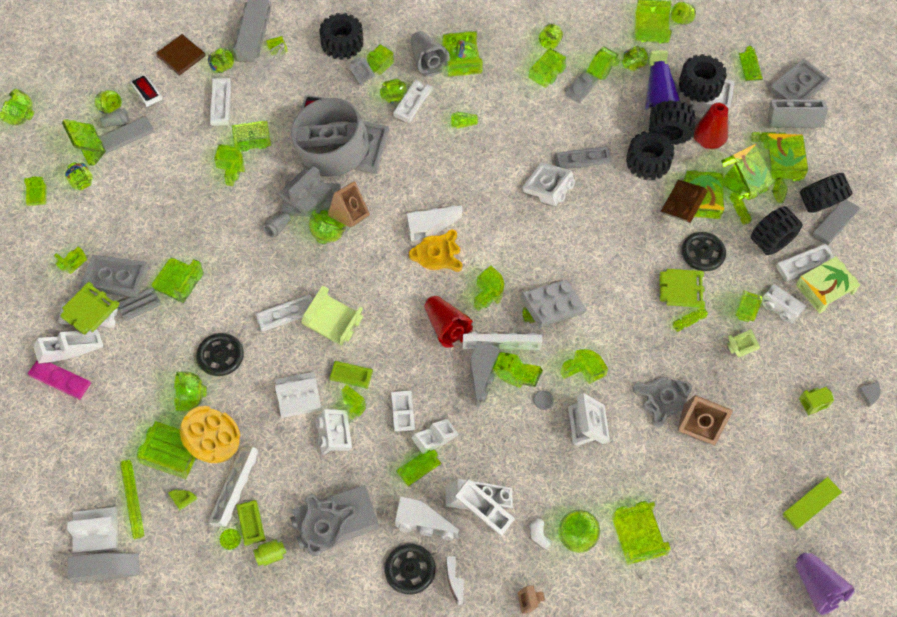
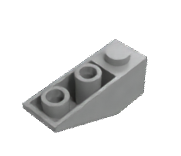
[470,341,502,407]

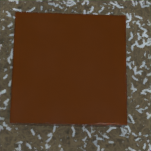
[156,34,206,76]

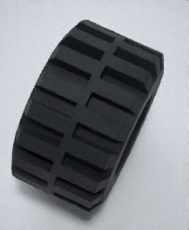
[319,13,363,60]
[678,54,727,103]
[649,100,696,145]
[626,131,675,180]
[799,173,853,213]
[750,206,803,255]

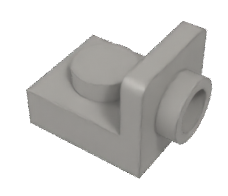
[349,57,375,85]

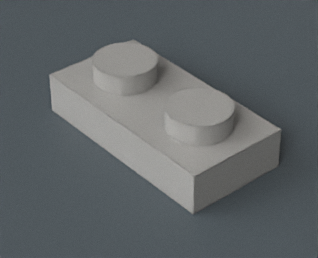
[565,70,599,103]

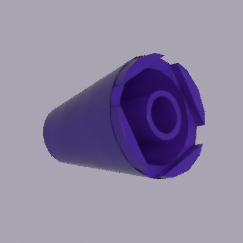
[645,61,680,111]

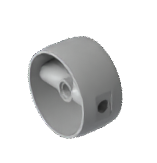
[291,98,369,177]

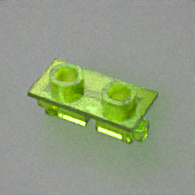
[739,46,763,81]
[396,449,442,487]

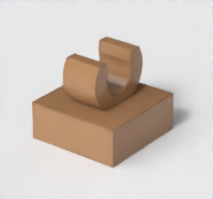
[517,585,545,614]

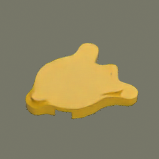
[409,229,463,272]

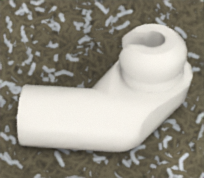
[530,518,553,550]

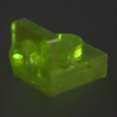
[24,176,47,206]
[53,246,88,274]
[341,384,366,420]

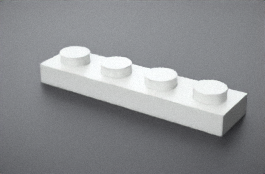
[463,332,542,350]
[208,447,259,527]

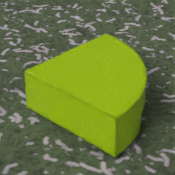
[168,489,198,511]

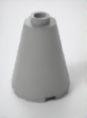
[410,31,450,76]

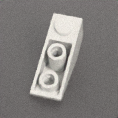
[407,205,463,241]
[445,479,513,509]
[395,497,459,540]

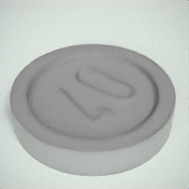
[534,391,554,410]

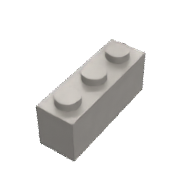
[768,99,828,128]

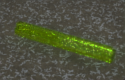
[120,459,145,539]

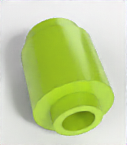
[253,539,286,566]

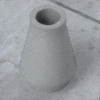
[100,108,129,128]
[263,212,291,237]

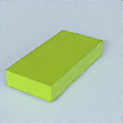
[329,361,373,389]
[236,500,266,546]

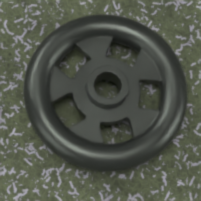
[681,232,726,271]
[196,333,244,376]
[384,544,436,595]

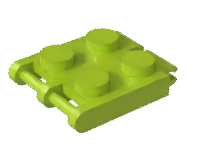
[659,268,705,308]
[60,282,119,335]

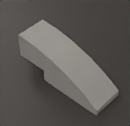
[68,553,140,583]

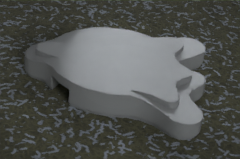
[633,377,692,427]
[301,494,357,556]

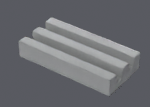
[118,287,161,321]

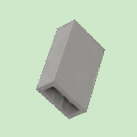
[290,485,379,554]

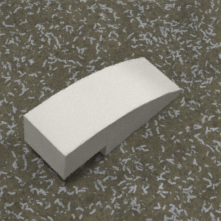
[34,330,103,363]
[455,479,515,535]

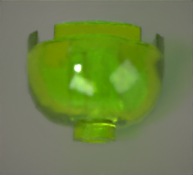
[0,88,35,126]
[308,210,347,244]
[174,371,207,412]
[558,509,601,553]

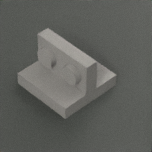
[279,166,332,216]

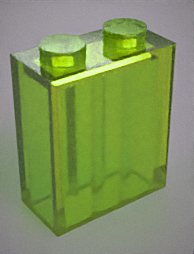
[137,421,196,480]

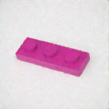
[27,360,91,400]

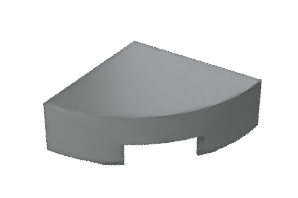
[859,382,881,407]

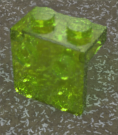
[62,119,106,166]
[151,258,204,303]

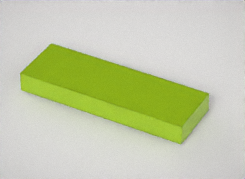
[782,477,842,530]

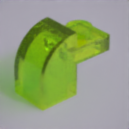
[586,46,621,80]
[214,144,245,186]
[474,265,505,311]
[560,349,609,384]
[493,352,543,388]

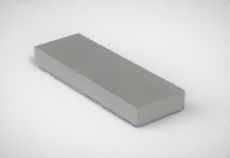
[96,116,154,154]
[555,146,612,169]
[812,199,860,246]

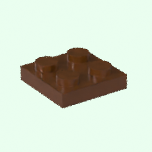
[660,180,708,223]

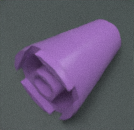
[795,552,855,615]

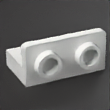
[760,284,806,324]
[315,409,352,455]

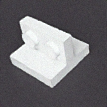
[275,372,321,418]
[568,393,610,446]
[67,507,118,555]

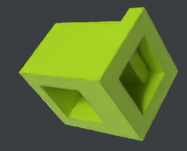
[799,386,834,416]

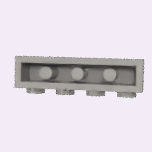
[233,0,271,63]

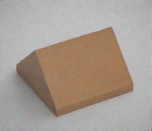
[327,181,370,227]
[678,395,733,445]

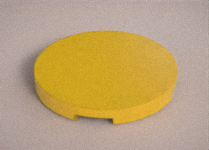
[180,406,241,463]

